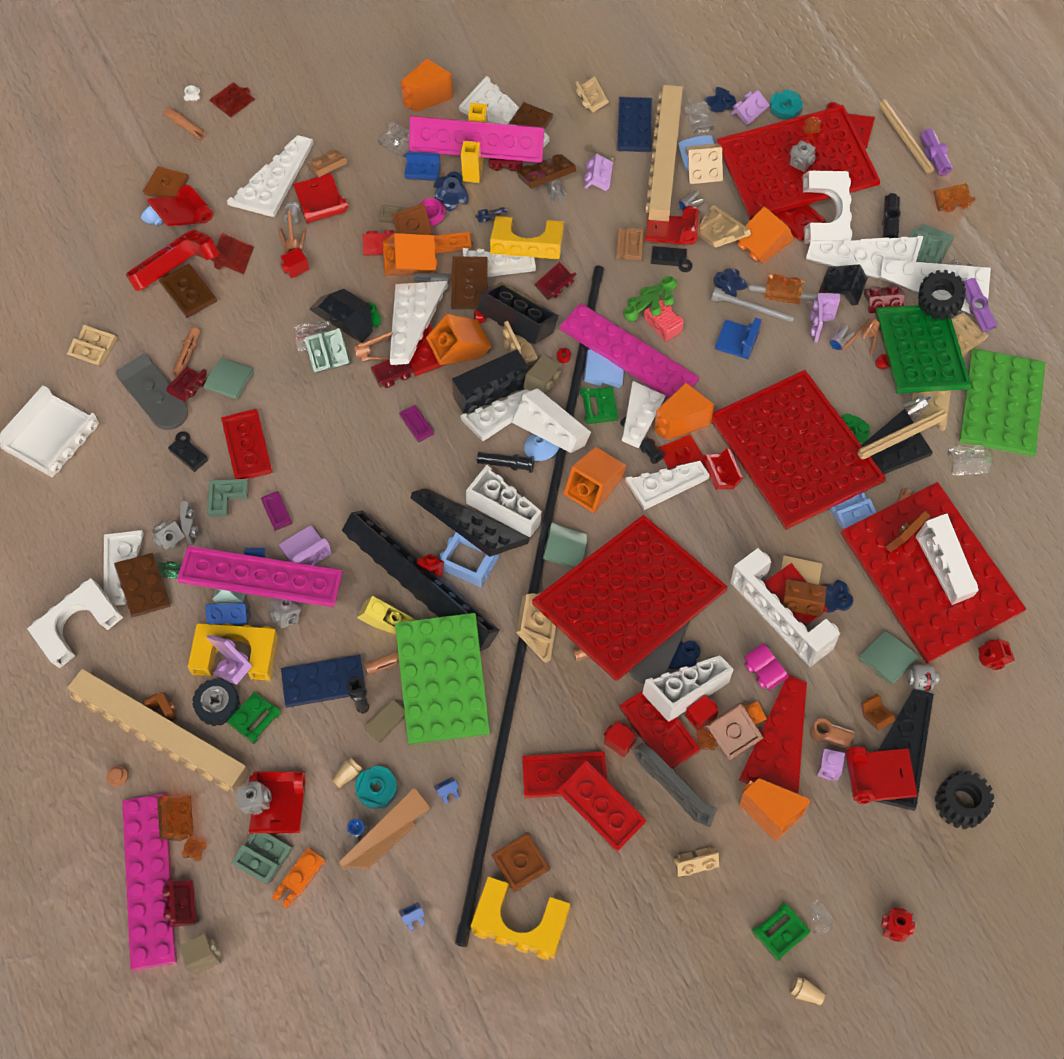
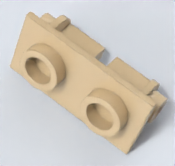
[673,847,719,877]

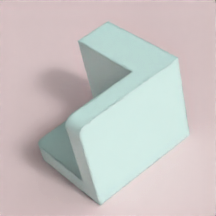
[212,589,246,603]

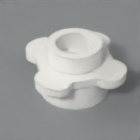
[184,85,200,101]

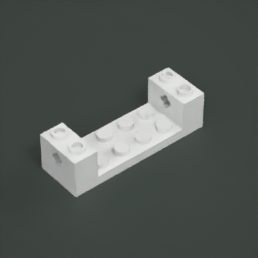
[730,548,840,667]

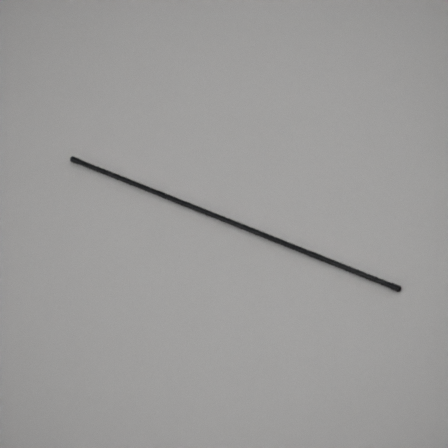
[455,265,604,947]

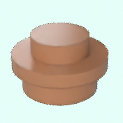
[106,766,128,787]

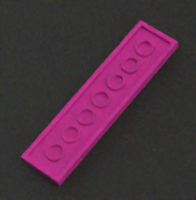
[409,116,545,163]
[560,303,699,398]
[177,546,343,608]
[122,794,176,971]

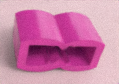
[744,643,789,691]

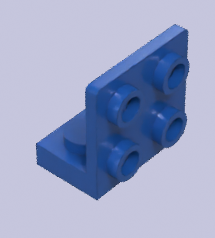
[715,317,762,360]

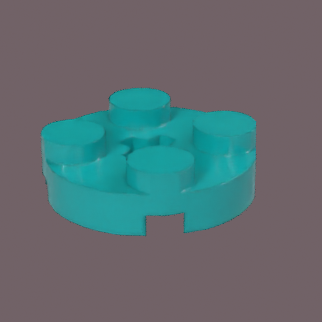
[770,90,803,120]
[355,766,398,809]

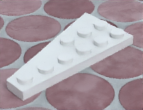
[459,76,549,148]
[227,135,314,217]

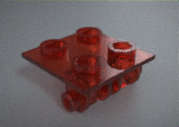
[209,82,255,118]
[211,233,254,275]

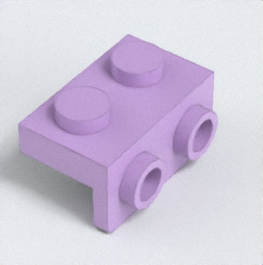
[730,90,770,126]
[584,153,613,191]

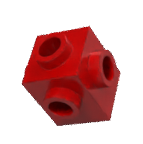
[978,639,1015,670]
[881,907,915,942]

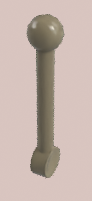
[585,144,615,162]

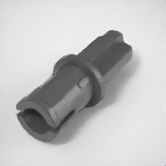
[414,271,449,283]

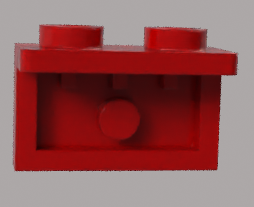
[362,230,394,256]
[702,448,743,490]

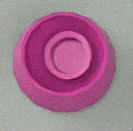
[419,198,446,226]

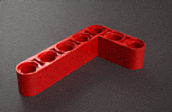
[126,230,219,291]

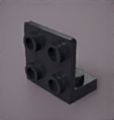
[819,264,868,305]

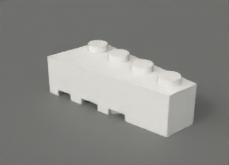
[512,388,591,453]
[466,465,542,538]
[916,514,979,605]
[642,655,733,722]

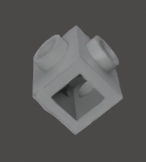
[790,140,816,172]
[151,518,185,550]
[270,598,301,628]
[237,782,271,814]

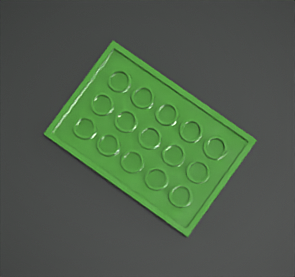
[959,348,1045,457]
[395,613,490,745]

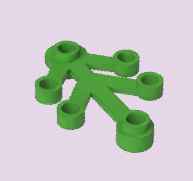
[623,276,678,322]

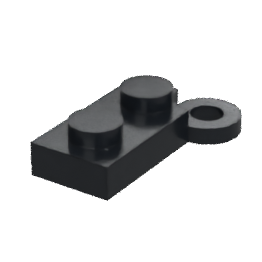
[651,246,693,273]
[168,431,208,472]

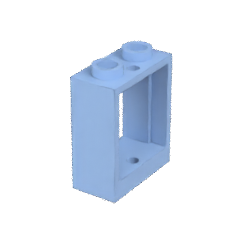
[439,533,499,588]

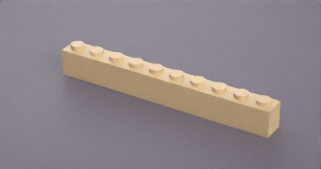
[646,85,683,222]
[67,669,250,793]

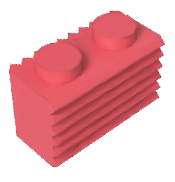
[644,300,683,342]

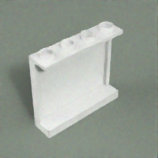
[0,386,99,478]

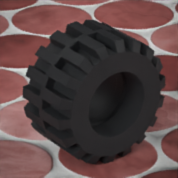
[918,270,966,320]
[935,770,994,829]

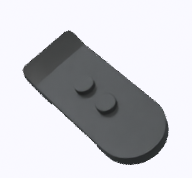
[116,354,188,430]
[629,621,690,684]
[634,743,717,827]

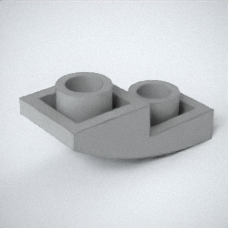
[180,501,198,545]

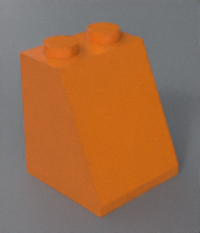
[401,59,453,112]
[736,206,794,264]
[383,233,437,276]
[426,314,492,365]
[654,383,714,440]
[563,447,627,513]
[739,778,811,841]

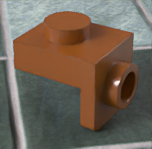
[144,692,177,722]
[861,694,895,730]

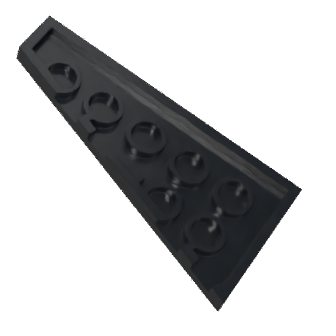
[862,409,933,474]
[410,488,530,557]
[875,689,934,811]

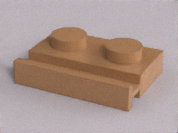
[307,150,347,177]
[617,228,643,261]

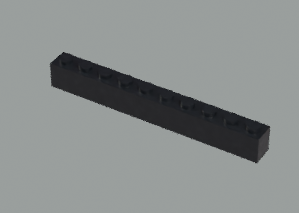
[341,510,500,651]

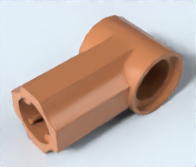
[810,718,854,749]

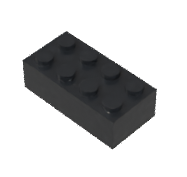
[477,282,559,345]
[452,349,528,414]

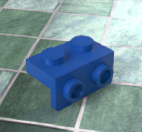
[404,152,440,180]
[205,602,251,625]

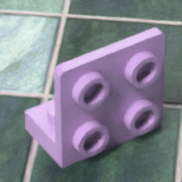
[810,293,840,343]
[279,525,332,566]
[206,635,252,685]

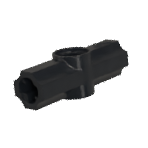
[882,193,901,239]

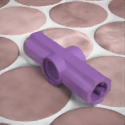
[920,128,953,176]
[964,278,998,333]

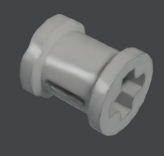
[283,202,301,225]

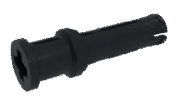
[620,417,665,464]
[477,452,534,473]
[346,676,369,714]

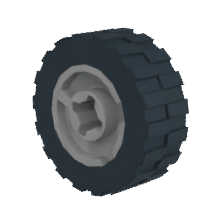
[192,679,240,726]

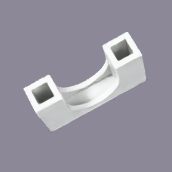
[803,171,852,244]
[27,578,124,668]

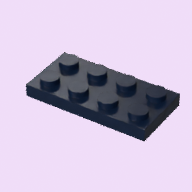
[617,97,652,152]
[281,654,365,708]

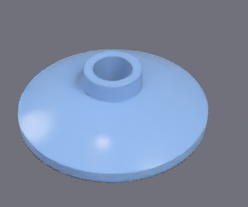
[524,433,559,461]

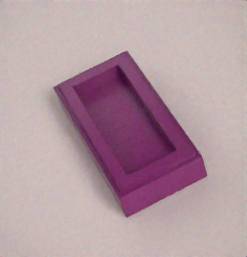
[399,405,434,443]
[261,491,292,531]

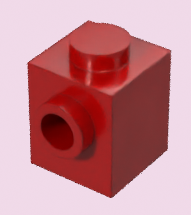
[280,247,309,279]
[685,695,719,731]
[603,721,637,757]

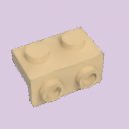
[575,76,609,113]

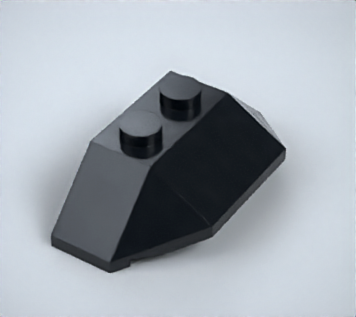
[310,288,373,343]

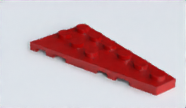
[739,674,807,794]

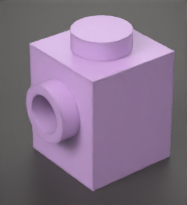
[817,749,845,781]

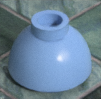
[140,206,163,226]

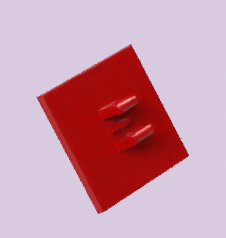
[658,434,705,470]

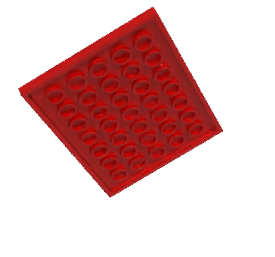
[716,105,881,220]
[711,370,886,530]
[840,482,1026,664]
[532,515,728,682]

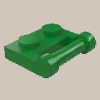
[580,387,618,424]
[227,692,282,744]
[751,902,811,961]

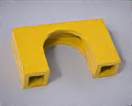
[461,103,488,183]
[490,216,564,259]
[188,622,278,681]
[471,877,570,960]

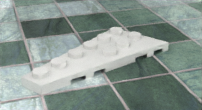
[806,236,924,282]
[880,259,991,316]
[390,281,448,365]

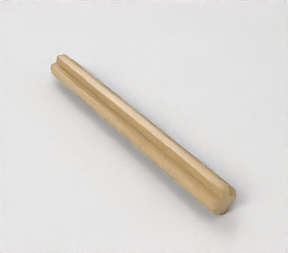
[878,100,934,174]
[857,410,947,459]

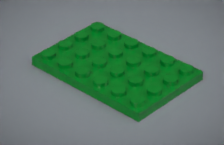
[875,305,971,394]

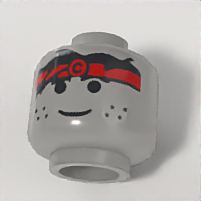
[908,664,939,691]

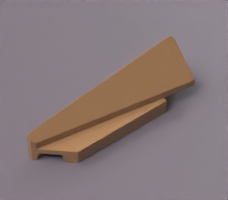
[339,788,430,869]

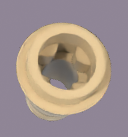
[331,757,362,788]
[790,977,825,1005]

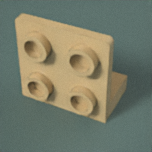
[685,143,723,184]
[502,321,538,366]

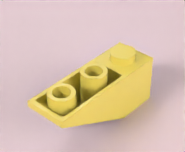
[357,596,416,635]

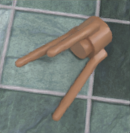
[278,210,306,253]
[841,318,880,355]
[354,332,392,361]

